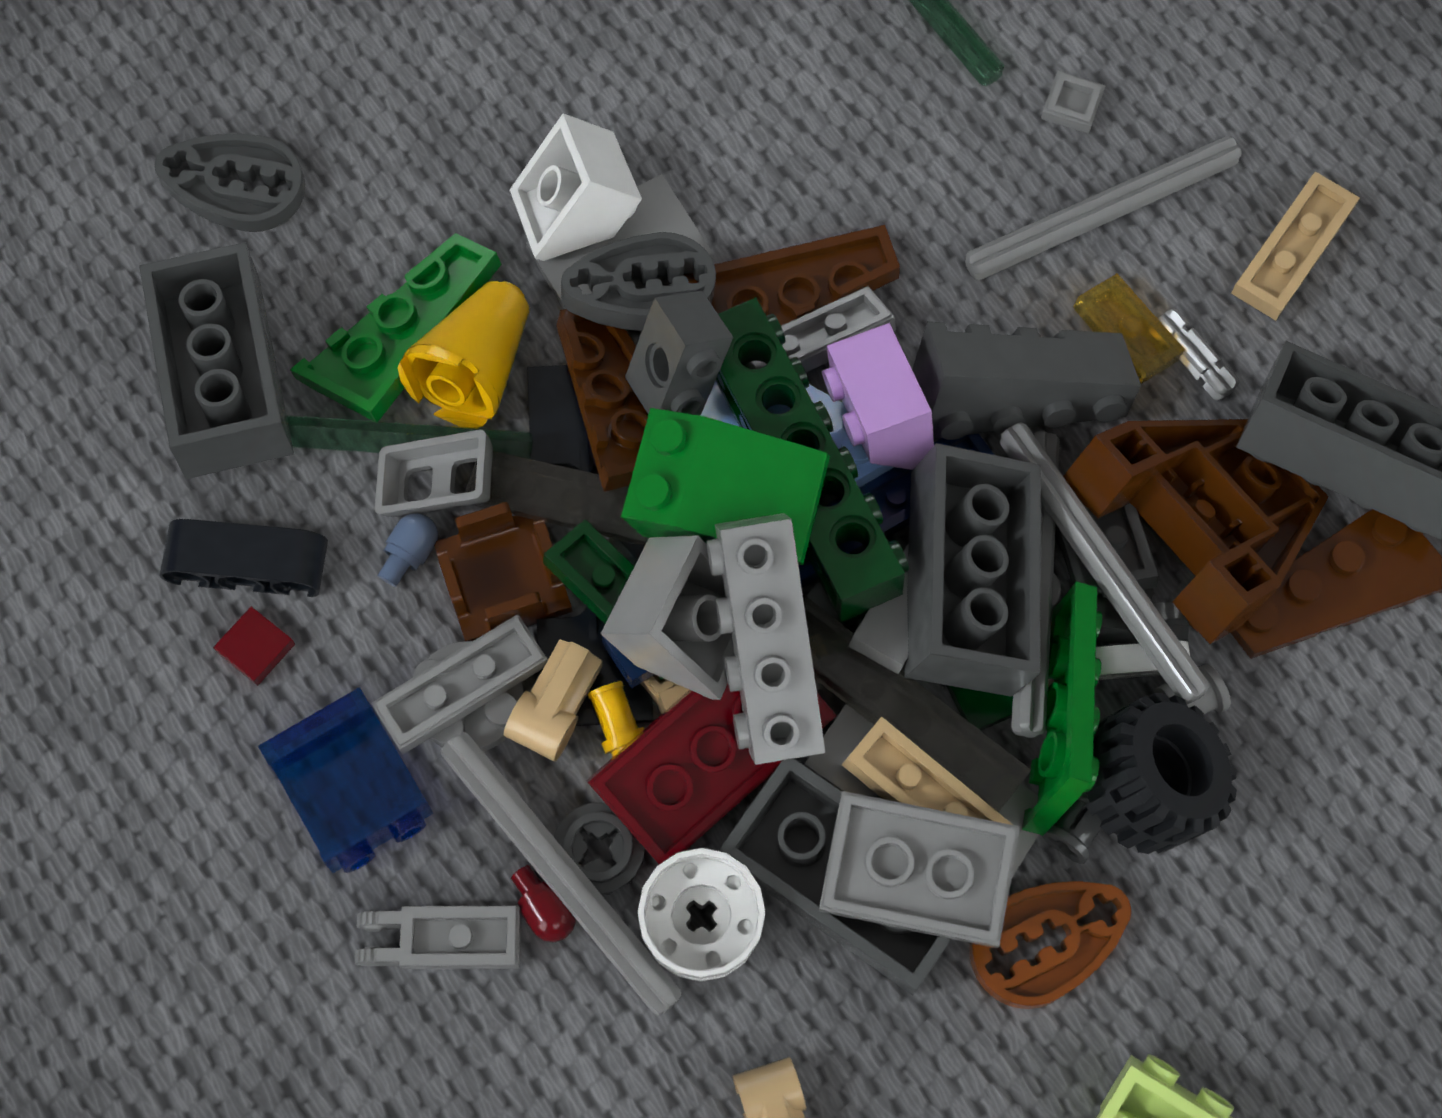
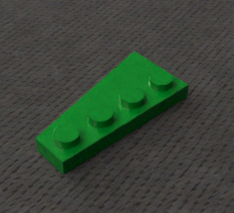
[290,233,502,423]
[1022,581,1102,836]

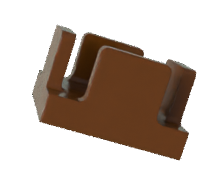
[434,502,573,641]

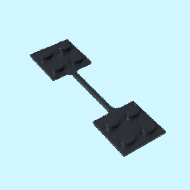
[527,365,654,726]

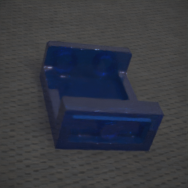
[258,687,434,873]

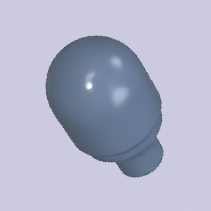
[377,513,438,587]

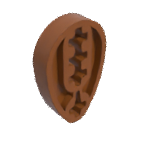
[969,881,1131,1009]

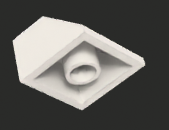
[510,113,642,261]

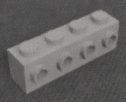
[707,513,826,765]

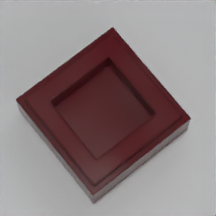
[213,606,295,686]

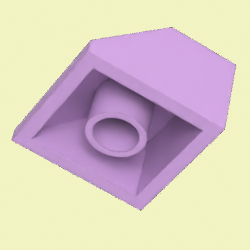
[822,323,934,470]

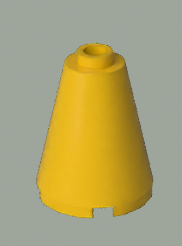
[397,281,530,428]

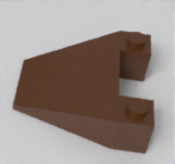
[1063,419,1329,645]

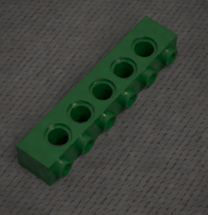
[715,298,909,622]

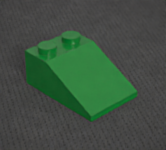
[621,408,830,565]

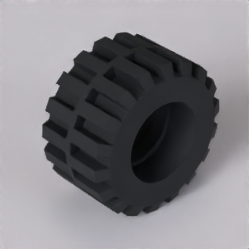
[1084,693,1237,854]

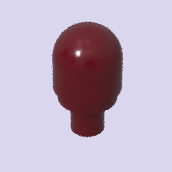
[511,865,576,942]

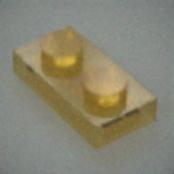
[1072,273,1185,384]

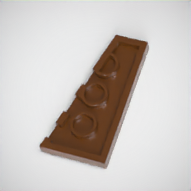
[556,309,648,492]

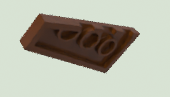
[683,225,900,326]
[1231,509,1442,659]

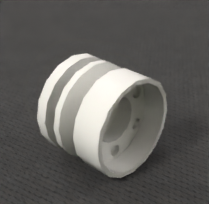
[638,848,765,982]

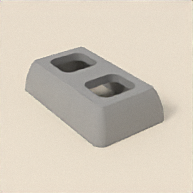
[375,430,493,517]

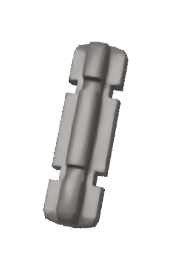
[1153,308,1239,401]

